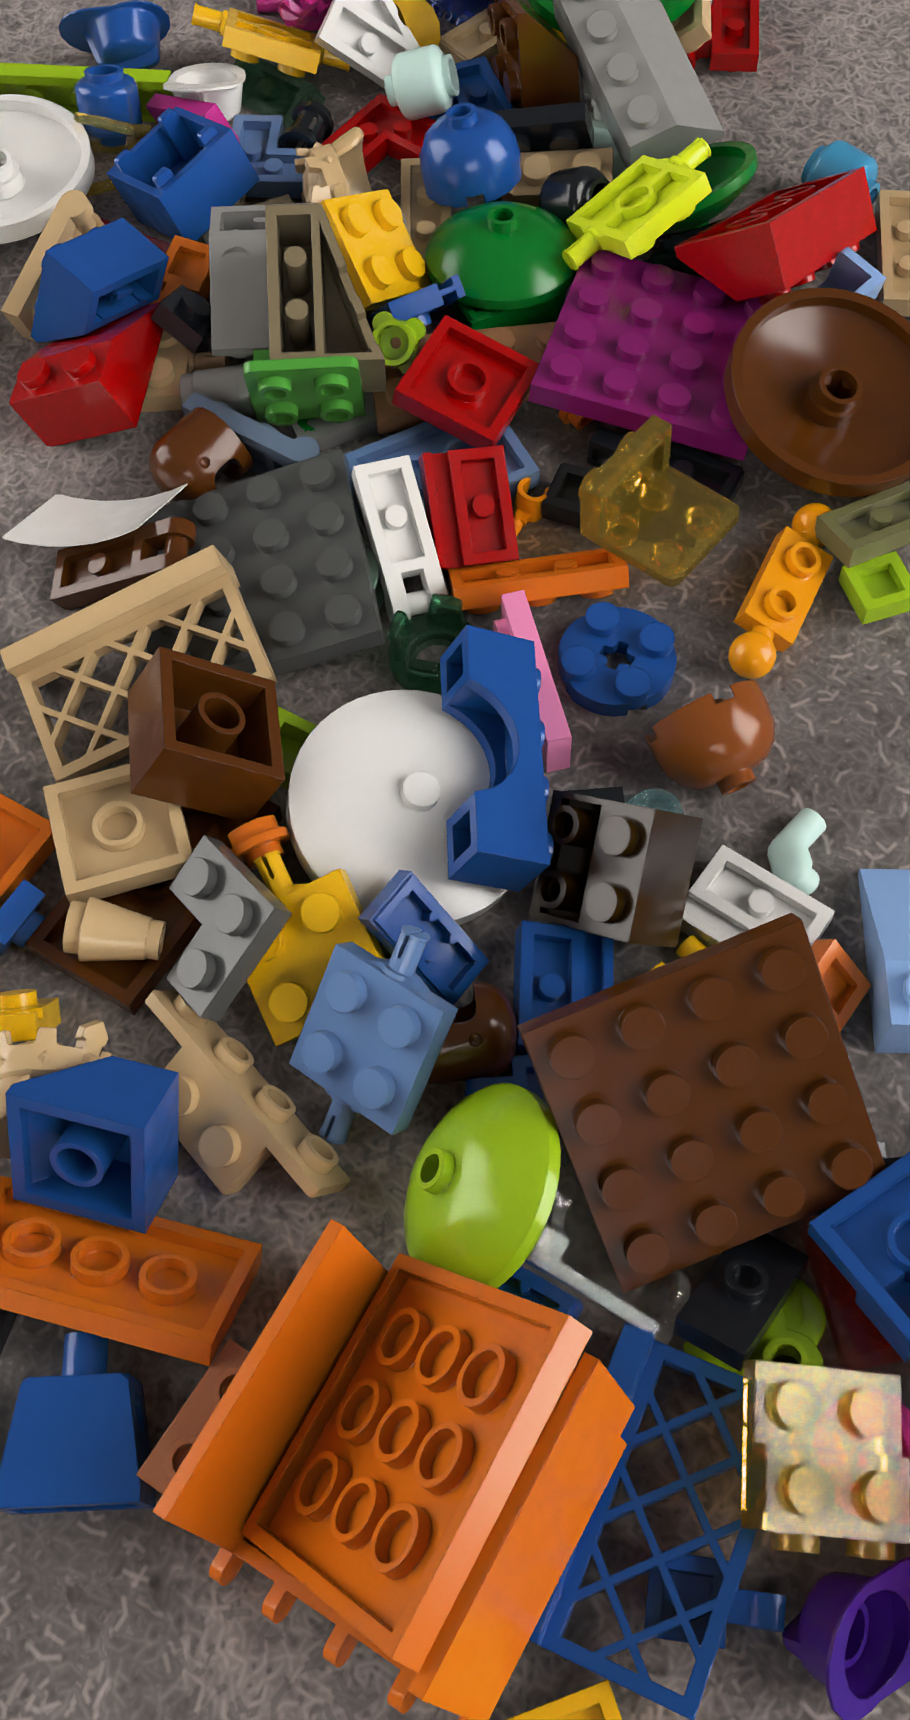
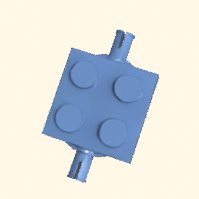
[289,925,458,1145]

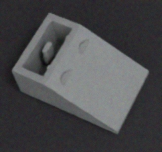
[209,203,317,358]

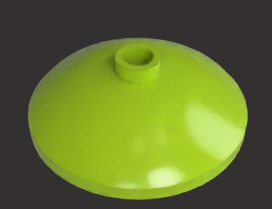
[404,1083,561,1288]

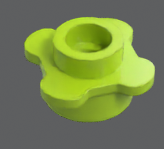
[372,311,426,374]

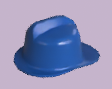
[58,0,171,69]

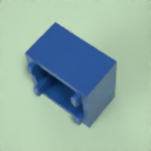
[106,106,260,241]

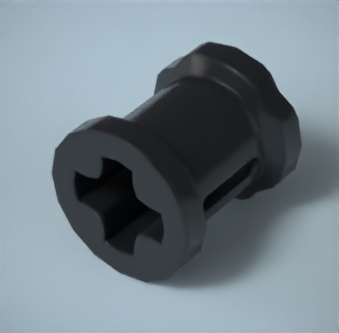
[278,100,334,149]

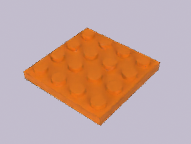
[241,1253,593,1673]

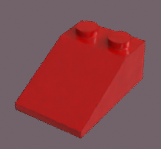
[9,302,164,447]

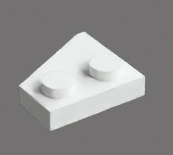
[314,0,420,89]

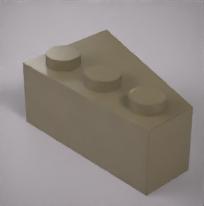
[265,203,387,392]

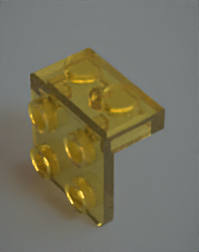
[578,414,740,587]

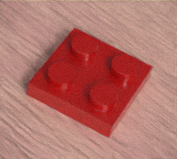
[392,315,539,448]

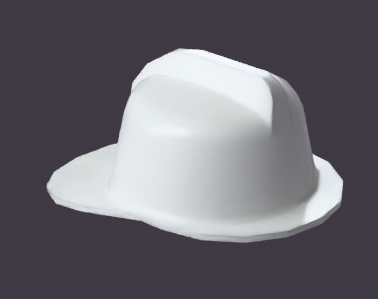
[163,62,246,122]

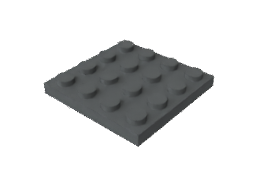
[142,448,385,677]

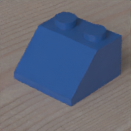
[5,1056,179,1234]

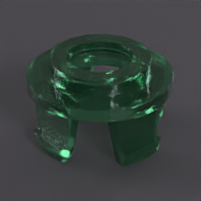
[388,594,473,695]

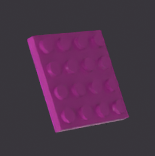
[528,250,763,461]

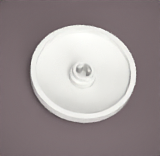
[0,94,95,244]
[286,690,509,925]

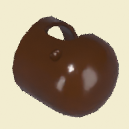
[149,407,254,502]
[427,982,517,1084]

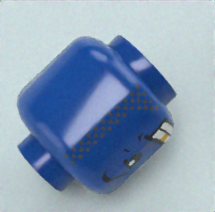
[75,64,143,147]

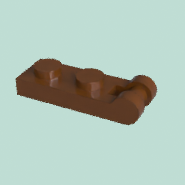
[50,517,197,610]

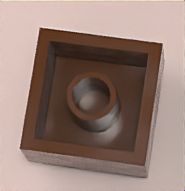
[128,646,285,822]

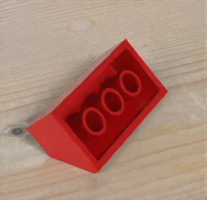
[674,166,877,305]

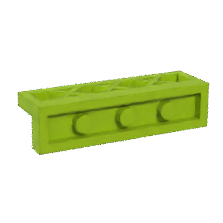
[0,62,174,122]

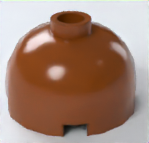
[645,680,775,796]

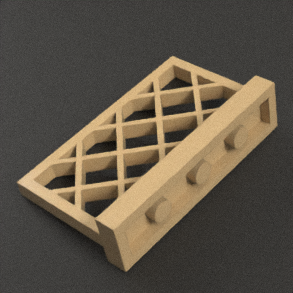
[0,545,278,783]

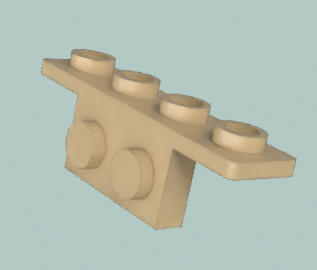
[145,990,350,1198]

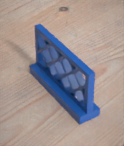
[529,1322,800,1720]

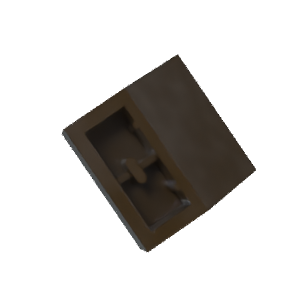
[529,790,703,948]

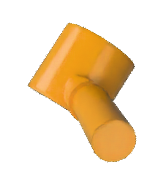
[513,477,549,537]

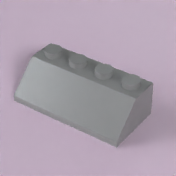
[553,0,724,169]

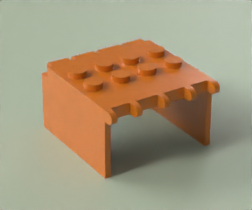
[152,1219,635,1720]

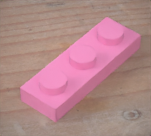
[493,590,572,773]

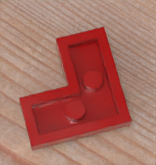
[321,94,436,173]

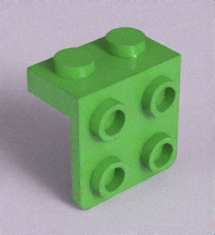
[243,350,366,426]

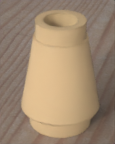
[63,896,166,962]

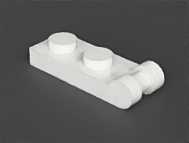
[351,455,450,626]

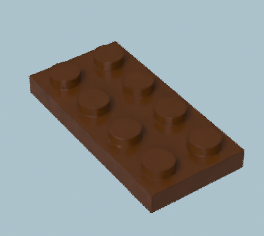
[25,800,283,1016]

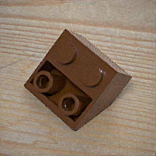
[487,0,580,108]

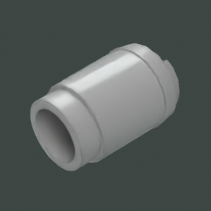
[180,364,256,417]

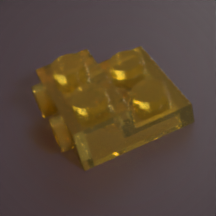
[741,1360,910,1561]

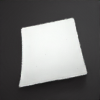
[2,483,188,547]

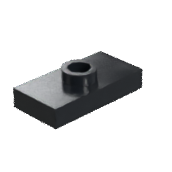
[673,1233,810,1371]

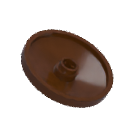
[724,288,910,497]

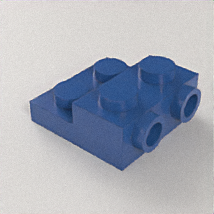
[808,1152,910,1363]

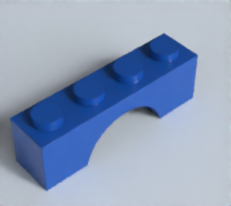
[440,625,553,892]

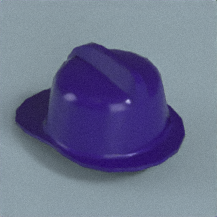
[782,1556,910,1720]

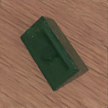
[234,58,326,128]

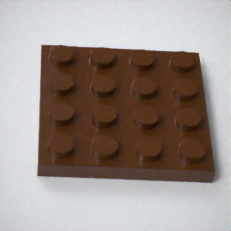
[517,913,886,1294]

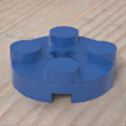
[557,602,677,717]

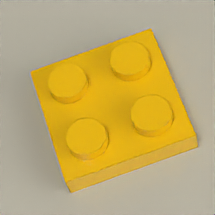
[320,189,432,311]

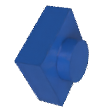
[0,879,46,956]

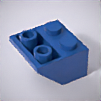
[31,217,169,343]

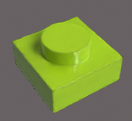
[838,551,910,625]

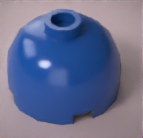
[420,103,522,208]

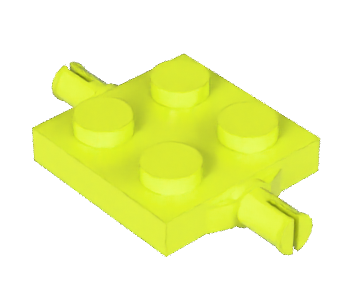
[562,137,712,271]

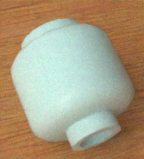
[384,44,460,121]

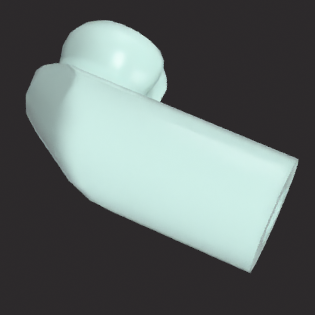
[767,808,826,895]

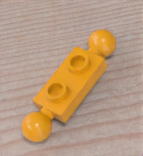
[728,503,834,679]

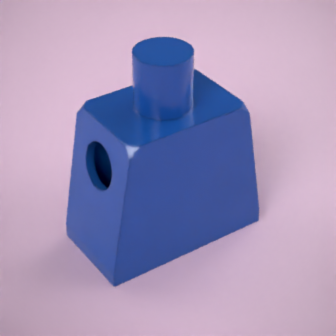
[0,1331,156,1515]

